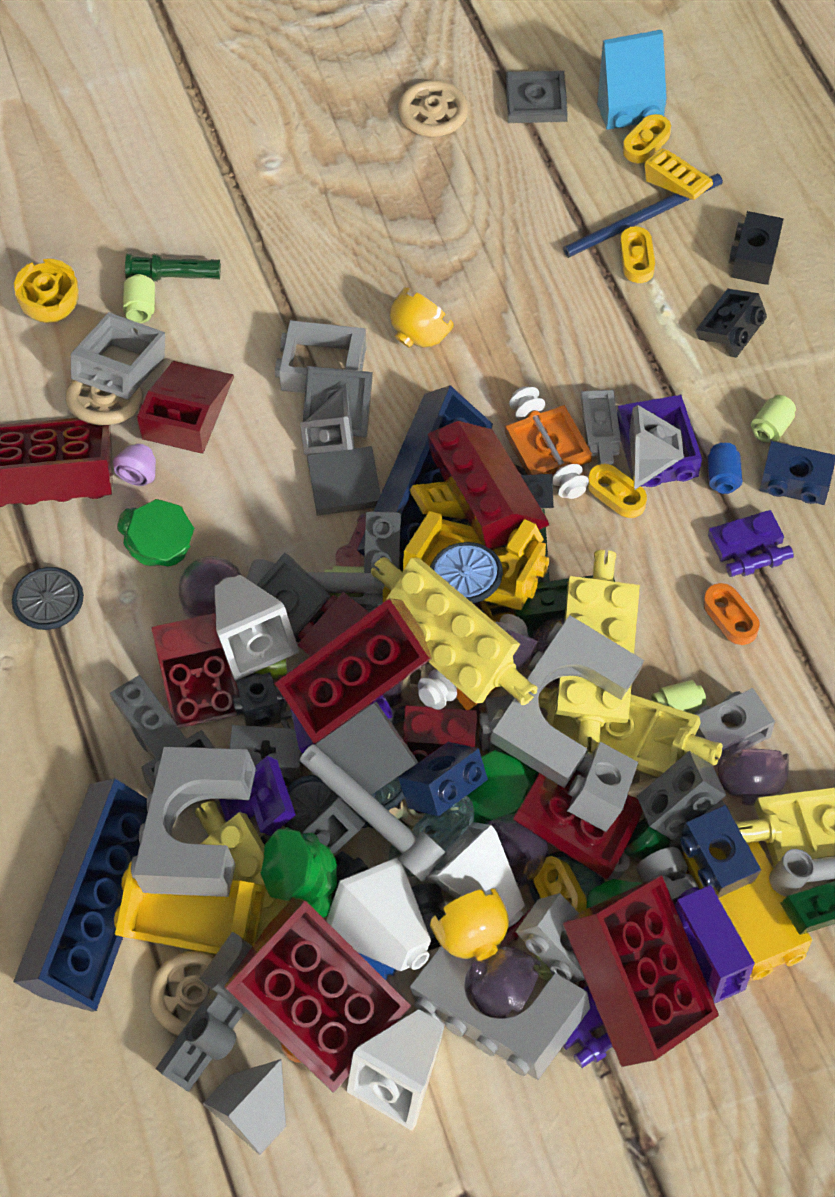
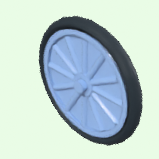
[430,542,503,604]

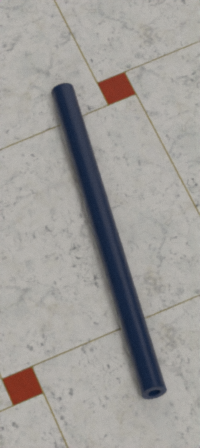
[563,173,723,258]

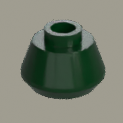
[624,818,670,861]

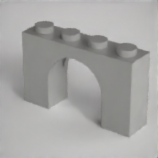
[489,615,644,788]
[131,747,256,897]
[410,946,590,1080]

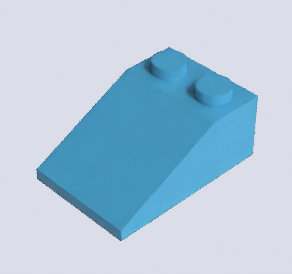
[597,30,666,130]

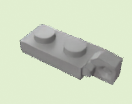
[581,390,621,465]

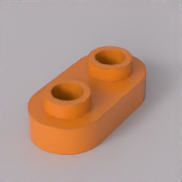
[704,583,760,645]

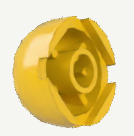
[14,258,79,323]
[390,287,454,348]
[430,888,509,961]

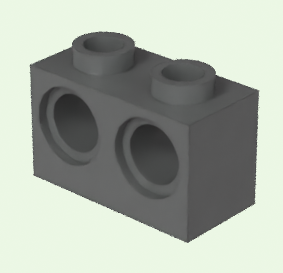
[637,751,726,840]

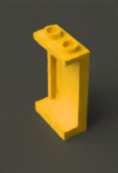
[403,511,549,610]
[683,841,812,980]
[114,862,266,954]

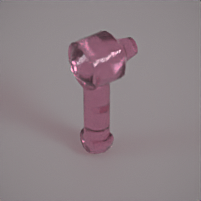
[336,513,366,567]

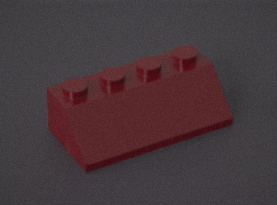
[427,421,549,550]
[275,598,432,744]

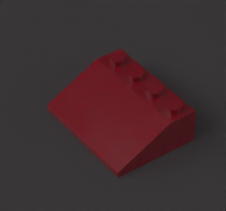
[0,418,113,507]
[563,875,719,1067]
[224,897,411,1093]

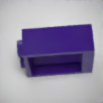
[617,395,702,487]
[675,885,755,1004]

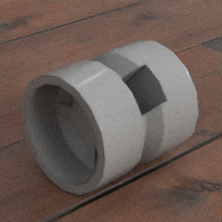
[636,847,698,907]

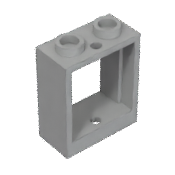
[71,312,165,400]
[275,320,367,393]

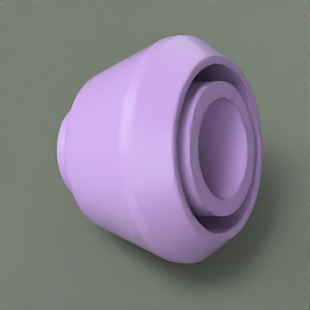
[113,444,156,486]

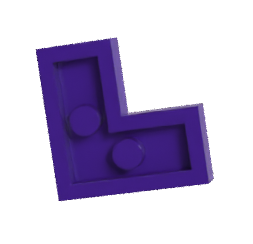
[219,756,296,836]

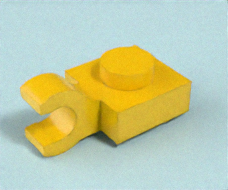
[498,519,544,583]

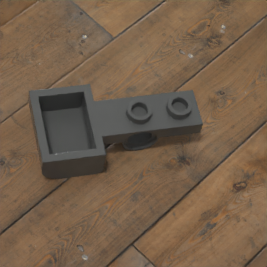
[350,512,401,613]
[110,675,215,792]
[155,931,259,1092]

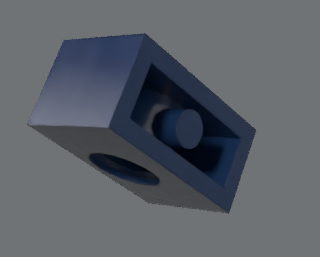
[759,441,835,505]
[398,742,488,816]
[680,805,761,898]

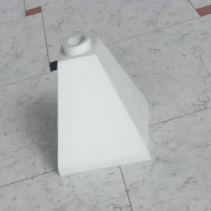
[215,575,299,681]
[425,822,525,927]
[327,858,431,971]
[347,1009,445,1131]

